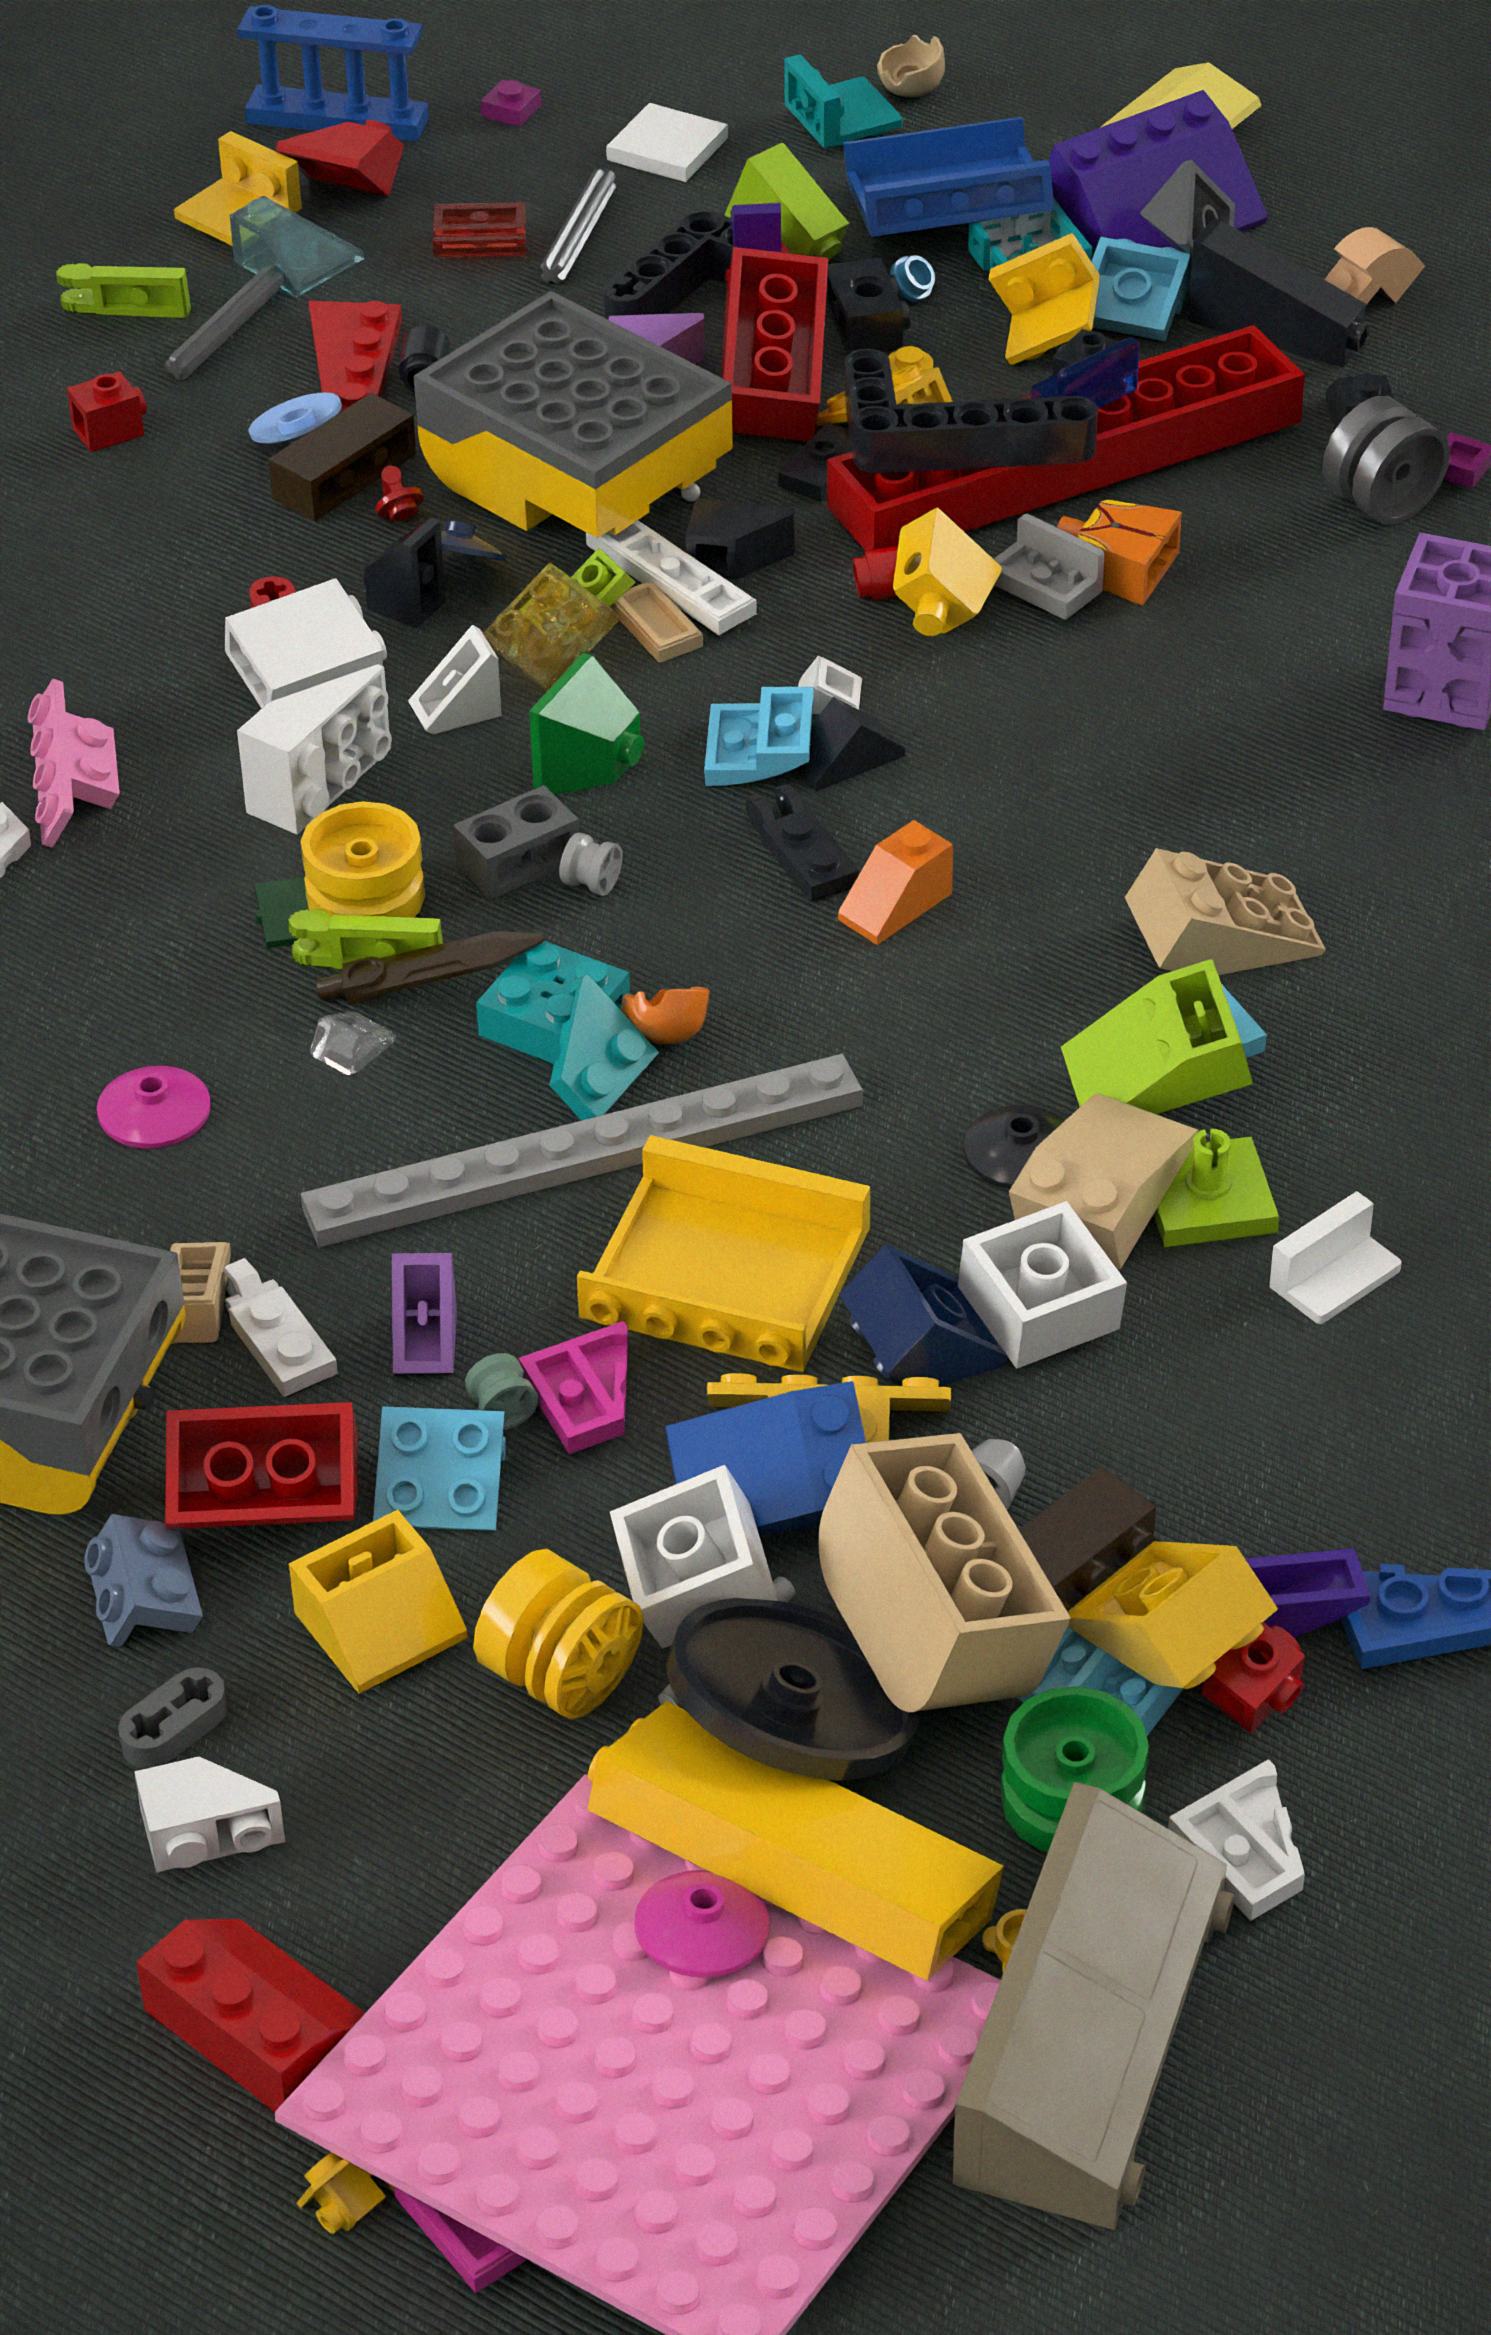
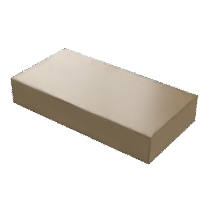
[609,581,703,663]

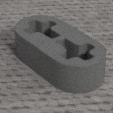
[118,1667,227,1769]

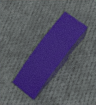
[1245,1548,1371,1637]

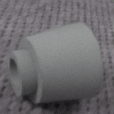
[972,1439,1026,1510]

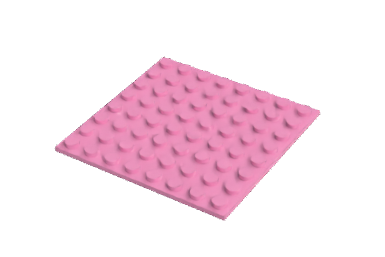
[275,1774,1001,2335]

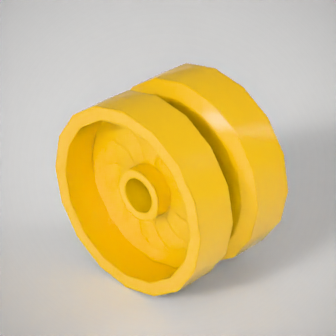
[300,801,425,918]

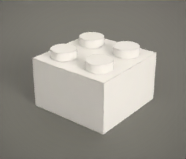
[958,1201,1127,1369]
[610,1465,778,1649]

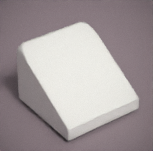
[798,656,862,714]

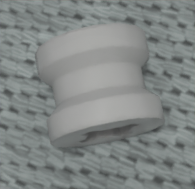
[559,832,623,896]

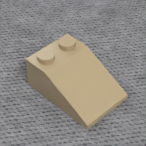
[1009,1093,1199,1270]

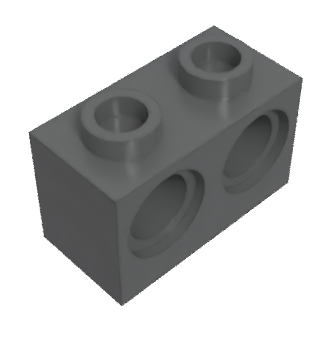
[453,785,579,900]

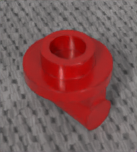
[375,466,424,522]

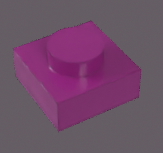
[481,79,542,127]
[1443,432,1491,488]

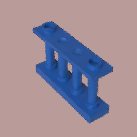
[237,5,429,141]

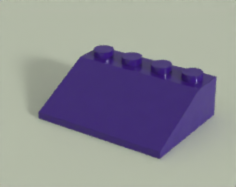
[1048,90,1268,251]

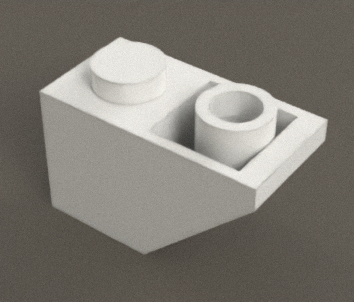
[135,1757,285,1873]

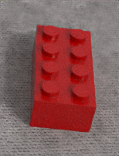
[720,247,828,441]

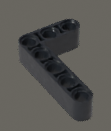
[845,349,1098,473]

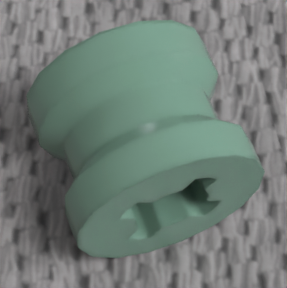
[465,1353,538,1430]

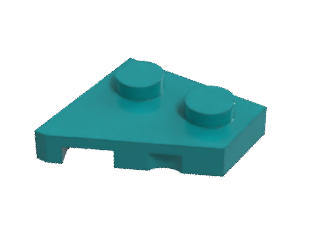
[549,973,659,1121]

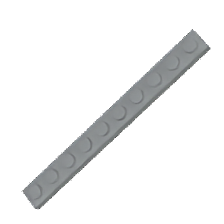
[301,1053,863,1248]

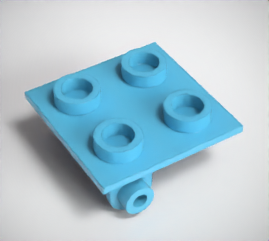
[373,1406,506,1531]

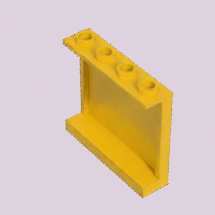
[577,1135,870,1372]

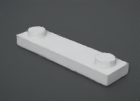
[586,520,757,635]

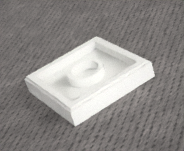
[606,103,728,182]

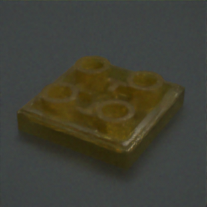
[483,563,620,691]

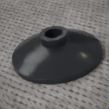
[964,1105,1065,1189]

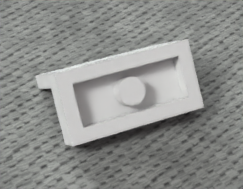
[1269,1191,1401,1324]

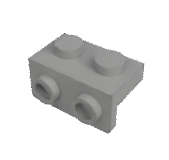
[994,514,1104,620]

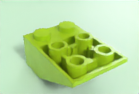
[1061,959,1253,1114]

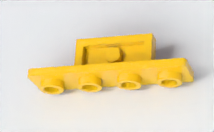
[707,1373,951,1443]

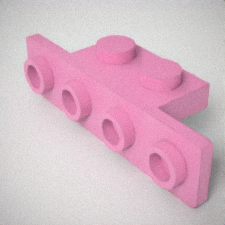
[28,679,120,848]

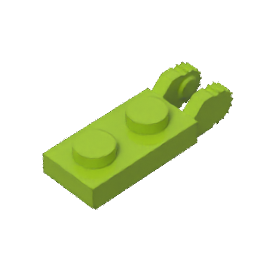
[56,263,191,318]
[288,909,443,969]

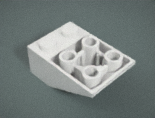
[237,664,392,834]

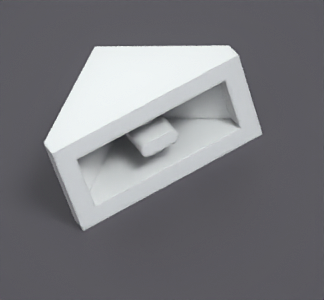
[408,625,502,735]

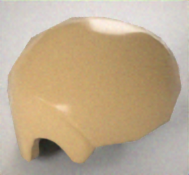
[877,35,945,98]

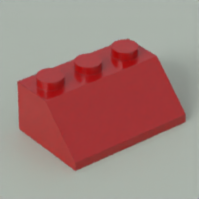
[165,1402,358,1529]
[136,1919,365,2112]

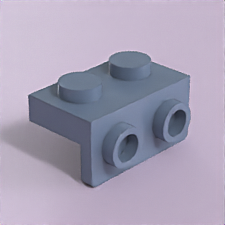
[84,1514,203,1647]

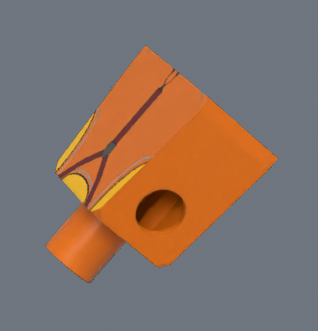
[1057,500,1182,605]

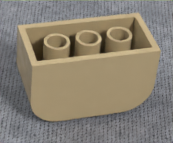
[819,1433,1071,1712]

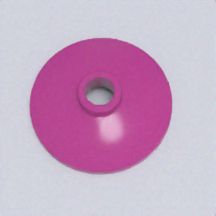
[97,1066,211,1149]
[635,1870,770,1978]

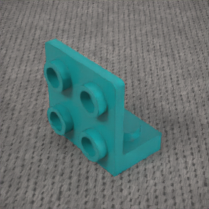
[784,54,903,148]

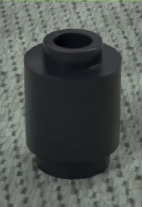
[399,325,450,393]

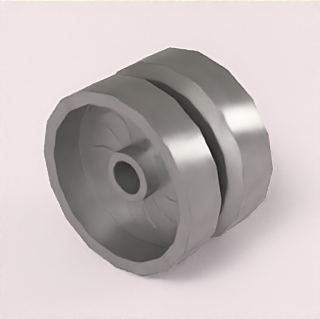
[1322,396,1451,525]

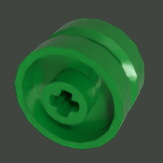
[1001,1686,1149,1853]

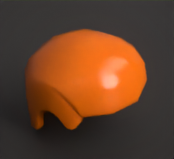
[621,987,710,1045]

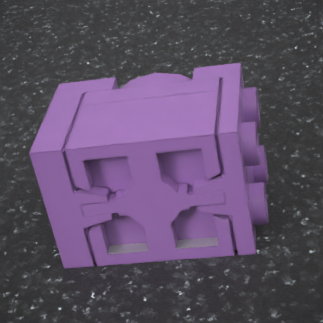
[1383,533,1491,730]

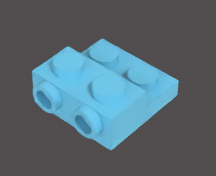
[1092,237,1192,341]

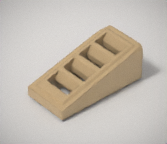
[170,1242,231,1344]

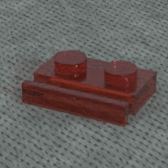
[433,202,527,257]

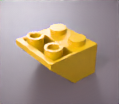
[289,1510,468,1694]

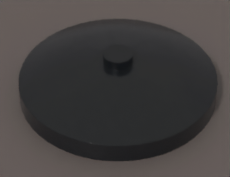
[666,1598,921,1780]

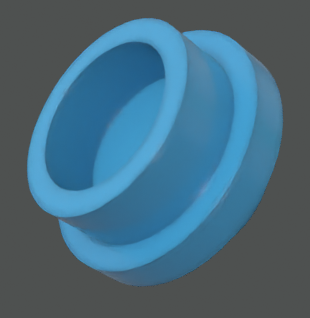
[890,255,935,302]

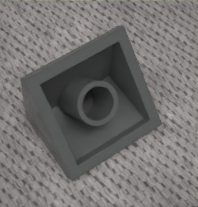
[1140,160,1235,260]

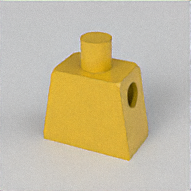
[893,507,1002,636]

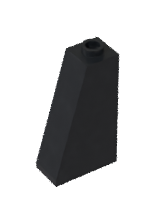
[1188,218,1369,368]

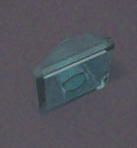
[230,196,365,297]

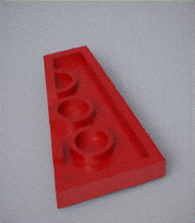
[308,301,402,414]

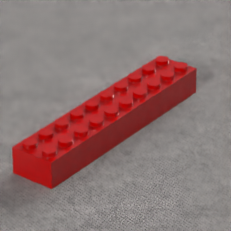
[827,325,1305,551]

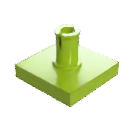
[1153,1129,1279,1247]

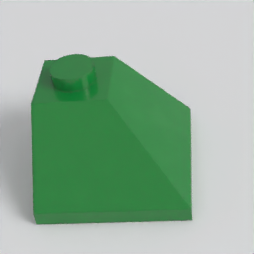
[529,653,644,795]

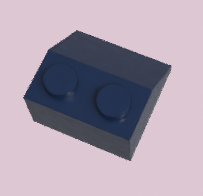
[839,1244,1009,1386]

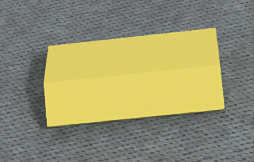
[1101,62,1262,129]

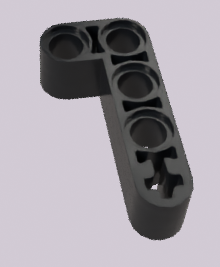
[604,211,734,320]

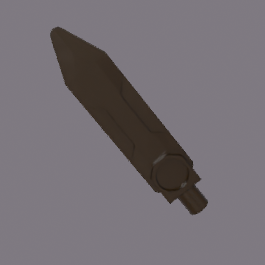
[316,931,544,1005]

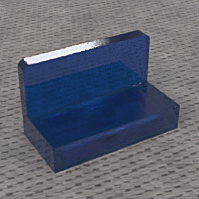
[1031,337,1140,408]

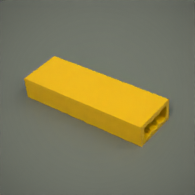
[587,1701,1004,1981]

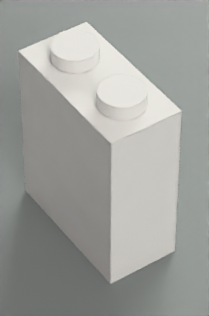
[225,578,387,708]

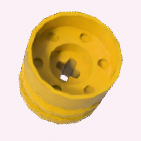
[473,1548,644,1720]

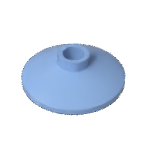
[249,392,342,445]

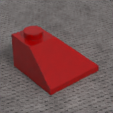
[275,120,404,197]

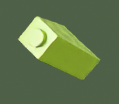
[725,142,849,260]

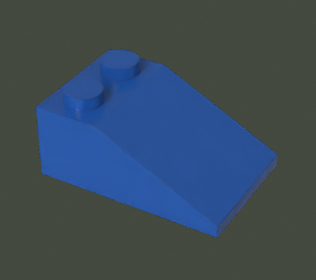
[665,1381,866,1536]

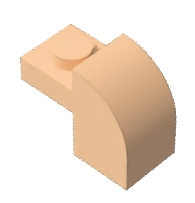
[1324,227,1425,305]

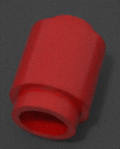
[852,545,898,601]

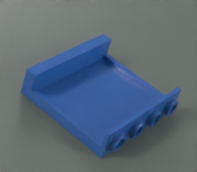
[843,117,1054,237]

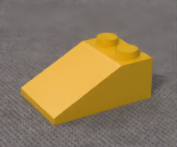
[1067,1541,1278,1689]

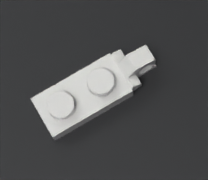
[224,1258,338,1397]

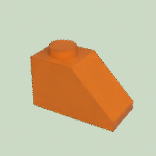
[838,820,953,945]

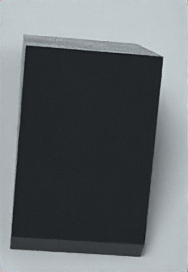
[795,696,905,791]

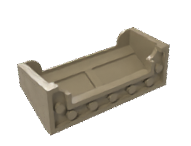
[953,1782,1235,2230]

